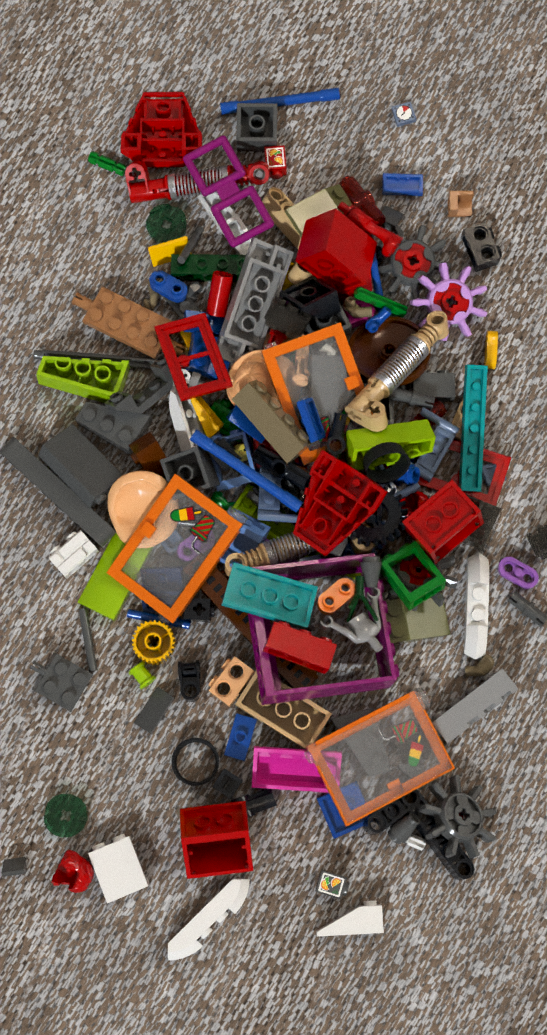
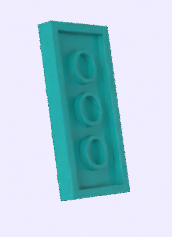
[221,562,318,630]

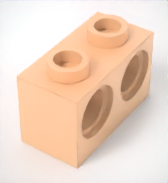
[208,656,255,707]

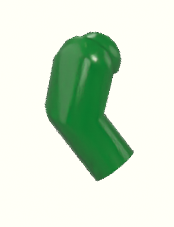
[211,491,236,512]

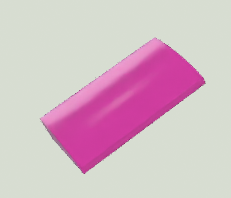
[252,746,342,793]

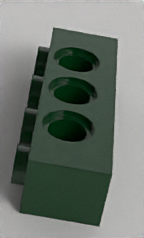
[171,254,246,282]

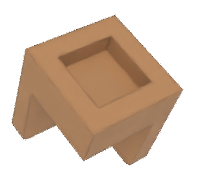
[447,191,474,217]

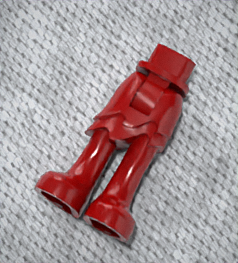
[337,201,403,258]

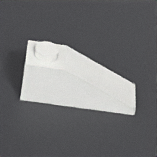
[316,900,384,937]

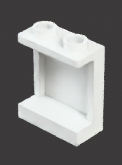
[88,834,150,903]

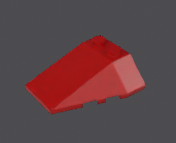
[120,92,202,167]
[293,450,387,556]

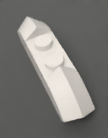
[169,385,204,452]
[464,552,489,660]
[168,879,250,960]

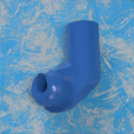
[365,306,392,333]

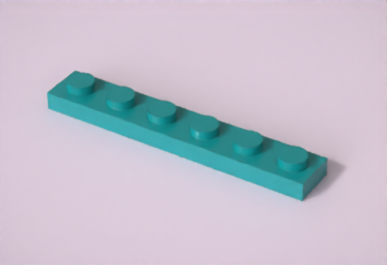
[459,364,488,492]

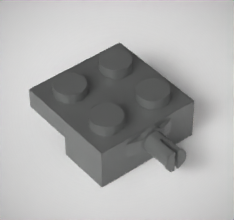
[29,652,93,712]

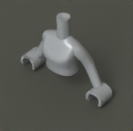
[319,587,383,653]

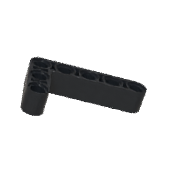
[363,789,475,880]

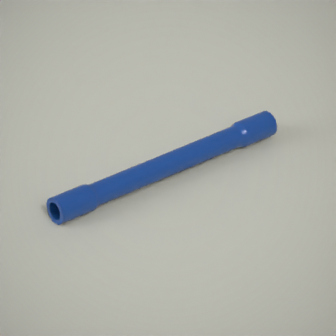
[220,87,340,115]
[190,429,303,512]

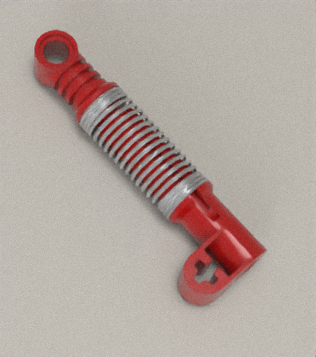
[125,160,270,203]

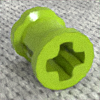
[128,661,156,690]

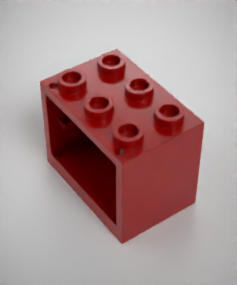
[295,208,377,294]
[402,480,484,565]
[180,801,254,879]

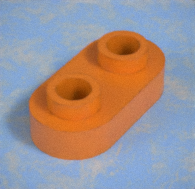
[317,578,355,615]

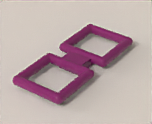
[183,135,274,247]

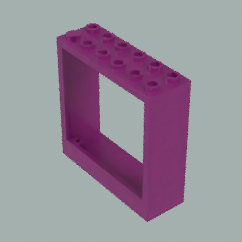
[248,553,399,705]

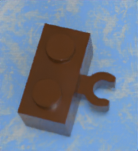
[128,432,167,478]

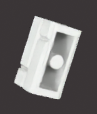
[49,530,99,579]

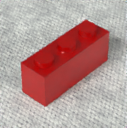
[263,621,337,674]

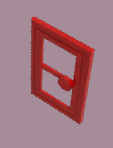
[154,313,233,401]
[417,439,512,509]

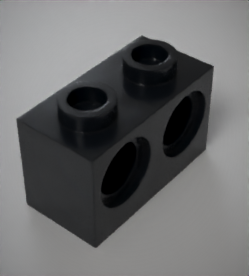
[461,222,502,272]

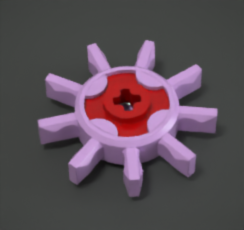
[410,262,487,341]

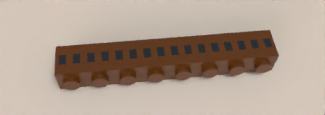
[183,553,319,688]

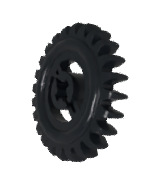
[350,482,408,547]

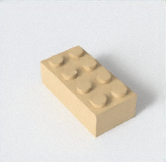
[235,672,332,749]

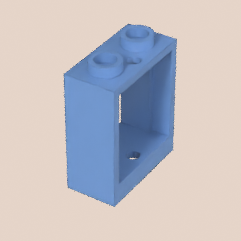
[210,429,259,491]

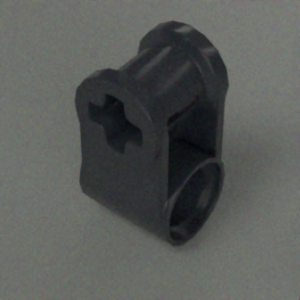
[178,660,201,702]

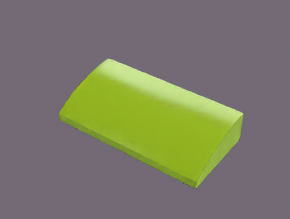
[77,533,154,621]

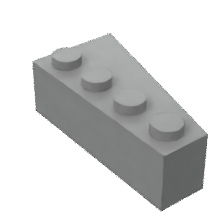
[431,668,518,745]

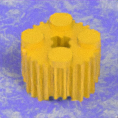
[132,620,176,665]

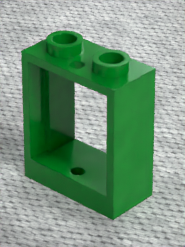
[380,541,446,611]

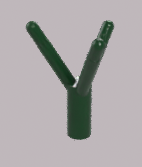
[347,576,379,622]

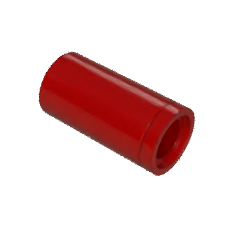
[206,271,233,317]

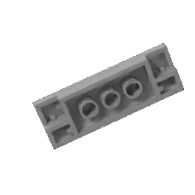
[217,238,294,364]

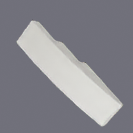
[197,192,252,255]

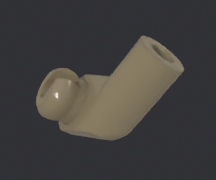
[143,280,159,310]
[343,297,372,318]
[465,655,494,677]

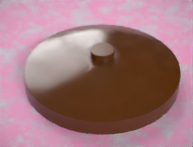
[348,316,431,387]

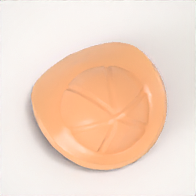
[226,349,301,409]
[107,470,180,548]

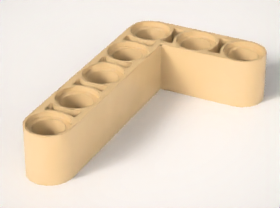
[262,187,313,285]

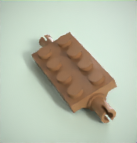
[72,286,186,359]

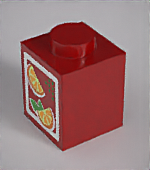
[264,145,287,179]

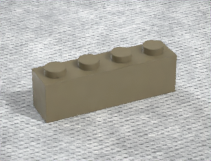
[232,380,312,464]

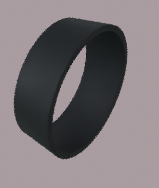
[363,442,410,484]
[172,738,219,786]

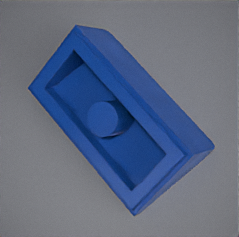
[226,404,265,444]

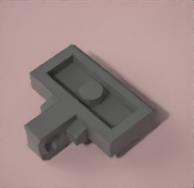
[161,282,203,319]

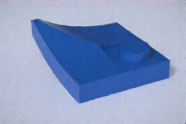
[186,331,230,380]

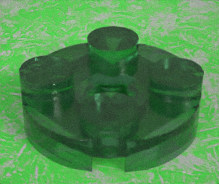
[146,204,187,244]
[44,794,88,837]

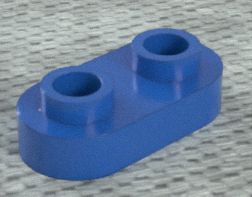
[149,271,188,303]

